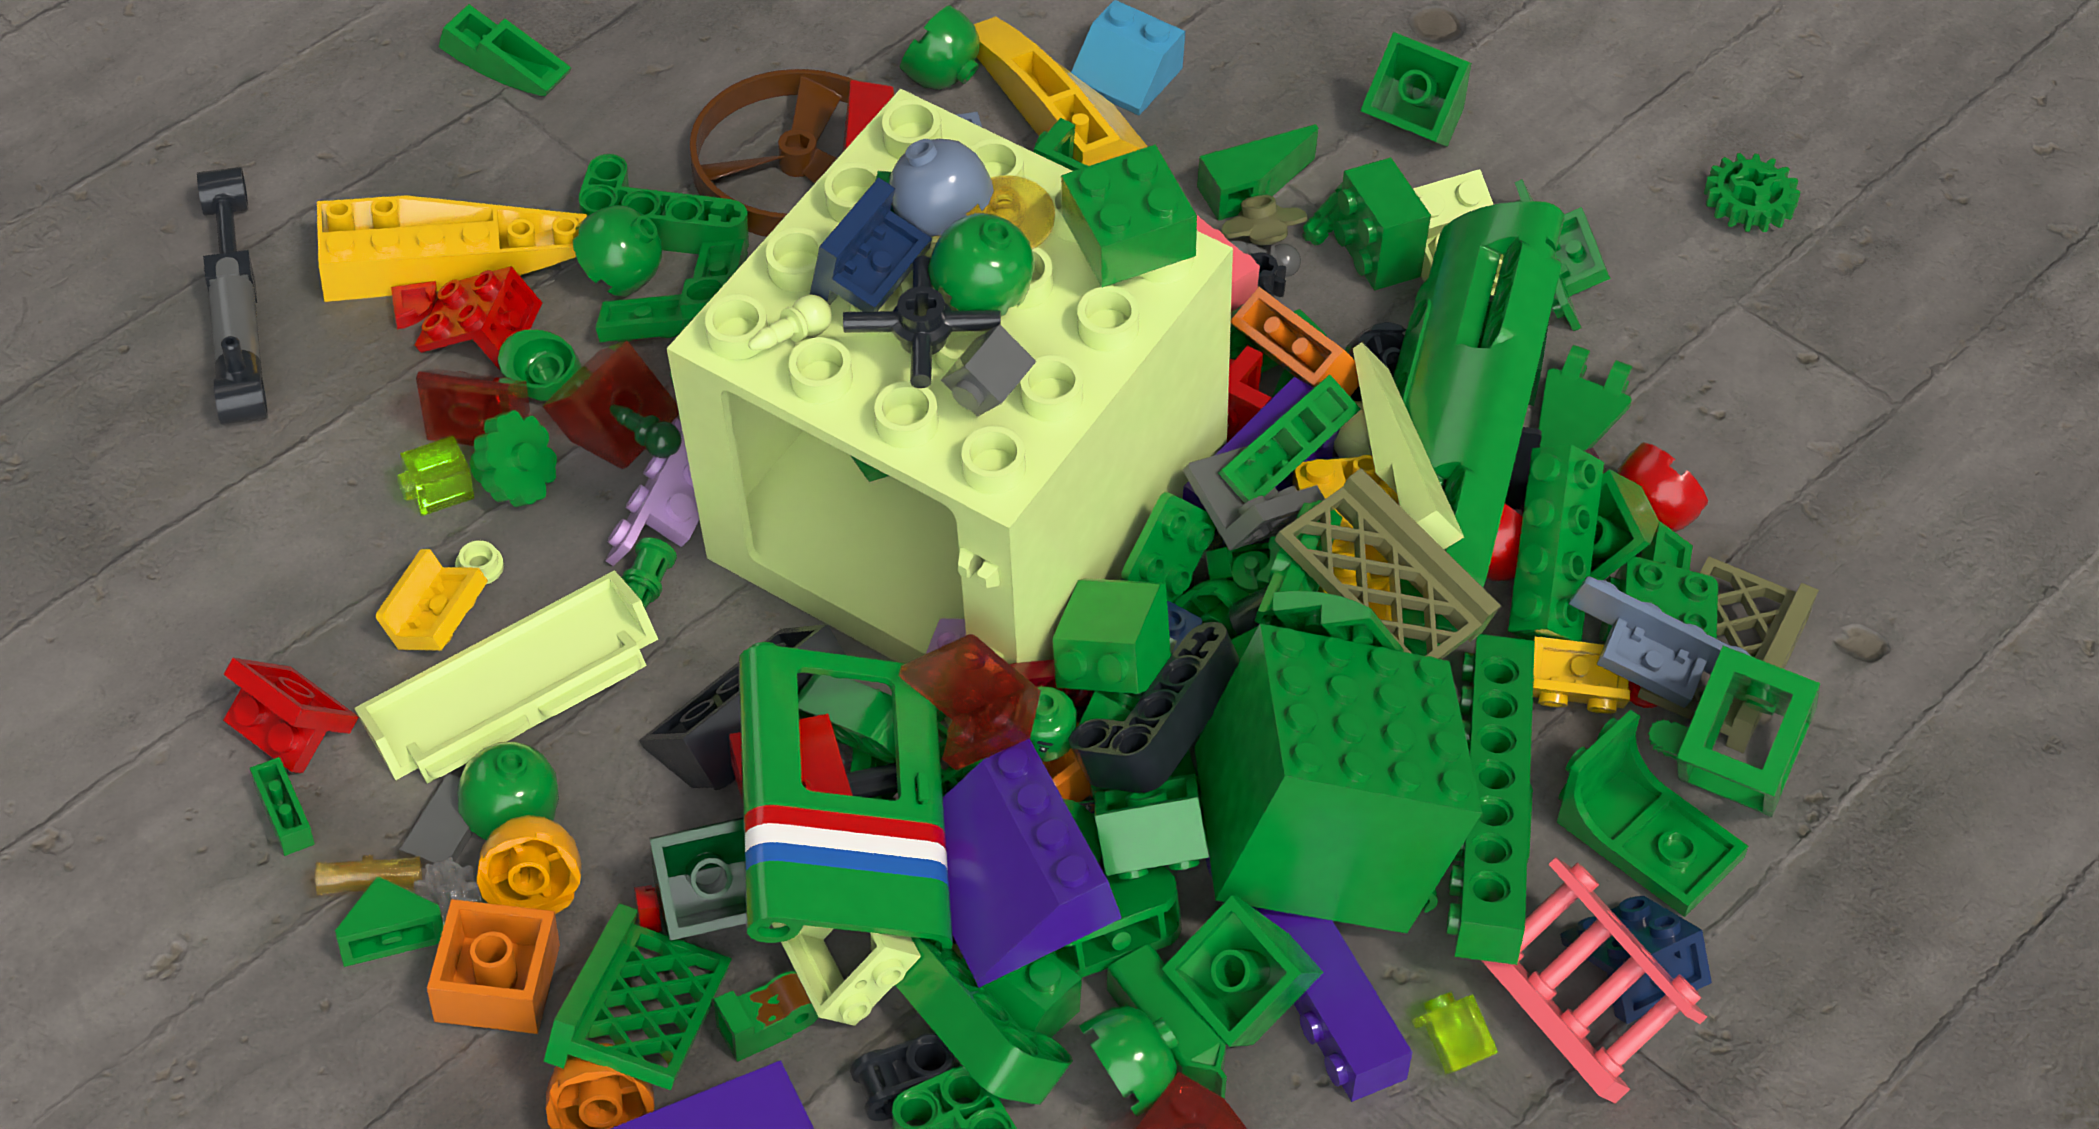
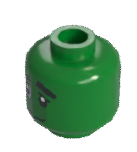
[1010,686,1076,762]

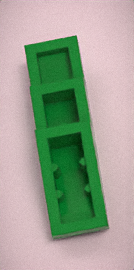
[1218,375,1361,503]

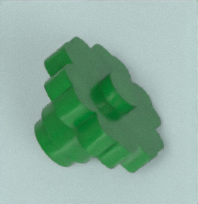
[470,410,557,507]

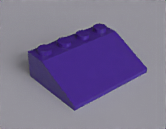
[943,738,1122,988]

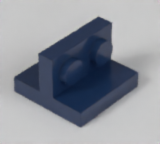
[810,177,932,312]

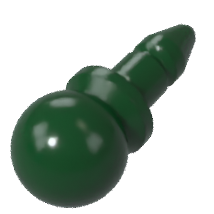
[609,404,682,459]

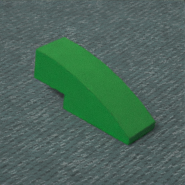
[438,4,572,96]

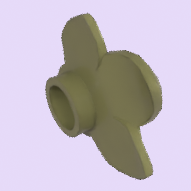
[1222,195,1307,246]

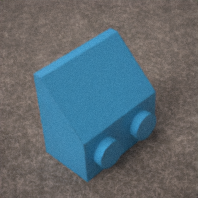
[1071,0,1185,115]

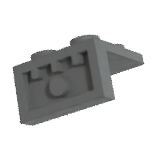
[1183,446,1325,550]

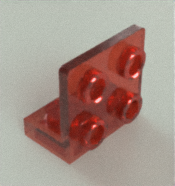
[899,634,1041,770]

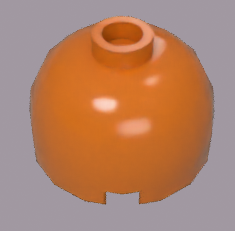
[546,1043,655,1129]

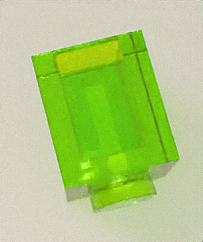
[397,436,474,516]

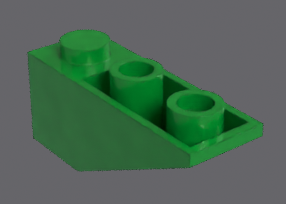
[1197,124,1319,221]

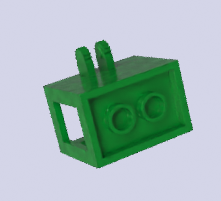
[1648,646,1821,817]

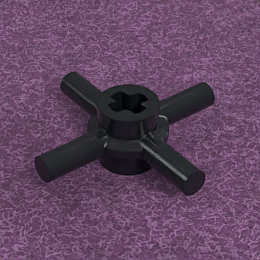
[843,256,1001,388]

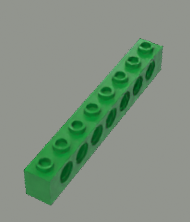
[1446,634,1535,965]

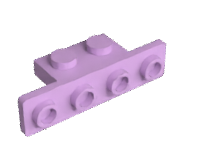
[605,418,700,566]

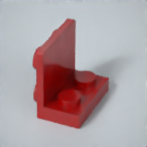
[415,266,543,370]

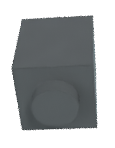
[941,324,1037,417]

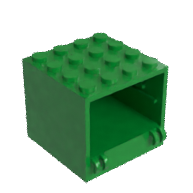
[1194,623,1482,933]

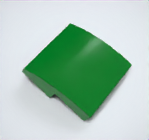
[1273,591,1404,652]

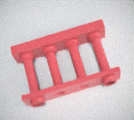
[1481,858,1707,1104]

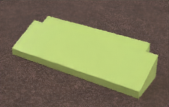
[354,570,658,784]

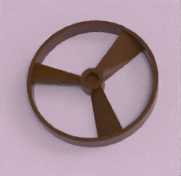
[690,69,853,237]

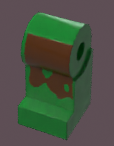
[714,971,819,1062]

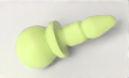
[748,295,832,350]

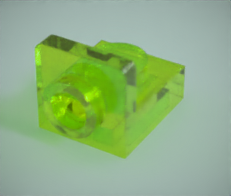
[1411,991,1499,1075]

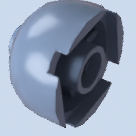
[889,138,994,237]

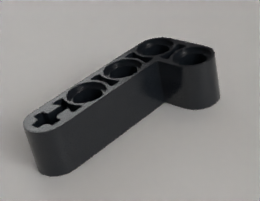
[1069,622,1240,793]

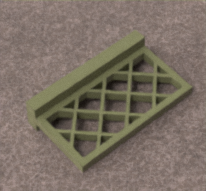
[1275,469,1501,659]
[1638,556,1819,754]

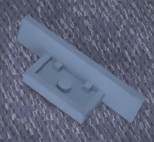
[1569,576,1750,708]

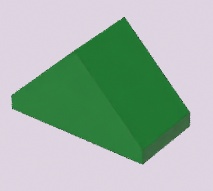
[335,876,444,967]

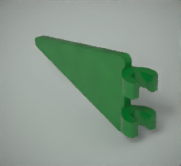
[1538,345,1633,453]

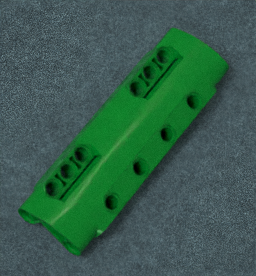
[1393,201,1564,647]

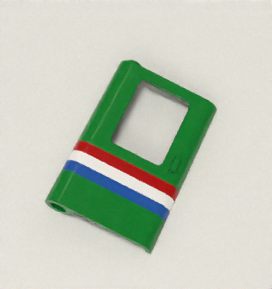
[739,642,953,949]

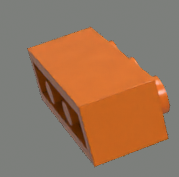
[1231,287,1359,396]

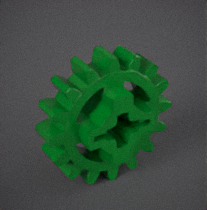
[1704,153,1801,232]

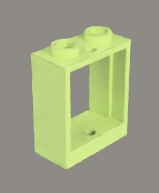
[772,923,921,1026]

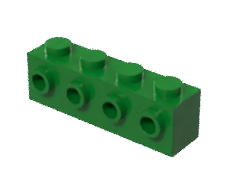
[1508,444,1604,642]

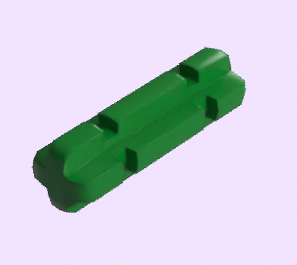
[1302,182,1342,245]

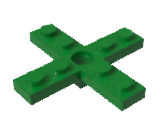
[596,239,748,386]

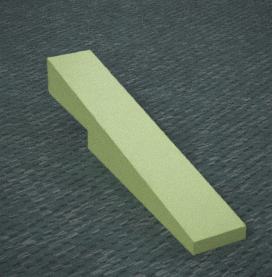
[1353,343,1464,549]

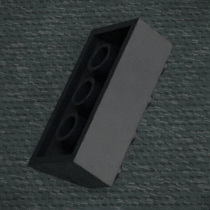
[639,624,846,790]

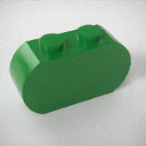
[1051,866,1182,978]

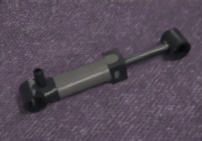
[197,167,268,425]

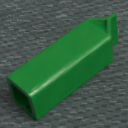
[1107,944,1227,1105]

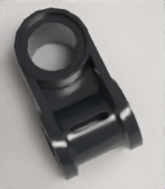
[850,1033,955,1121]

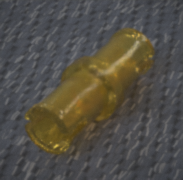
[315,855,422,895]

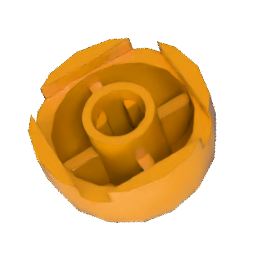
[477,815,582,914]

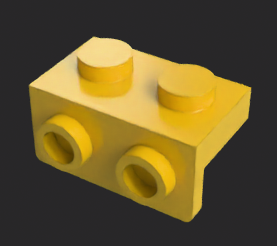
[376,549,488,651]
[1533,636,1630,714]

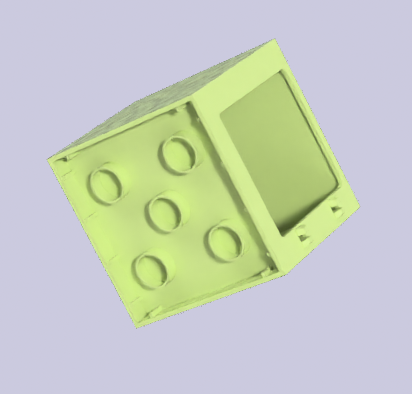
[667,89,1233,715]

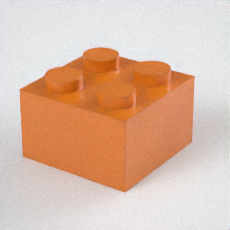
[427,899,560,1034]

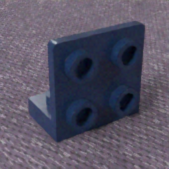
[1560,896,1712,1024]

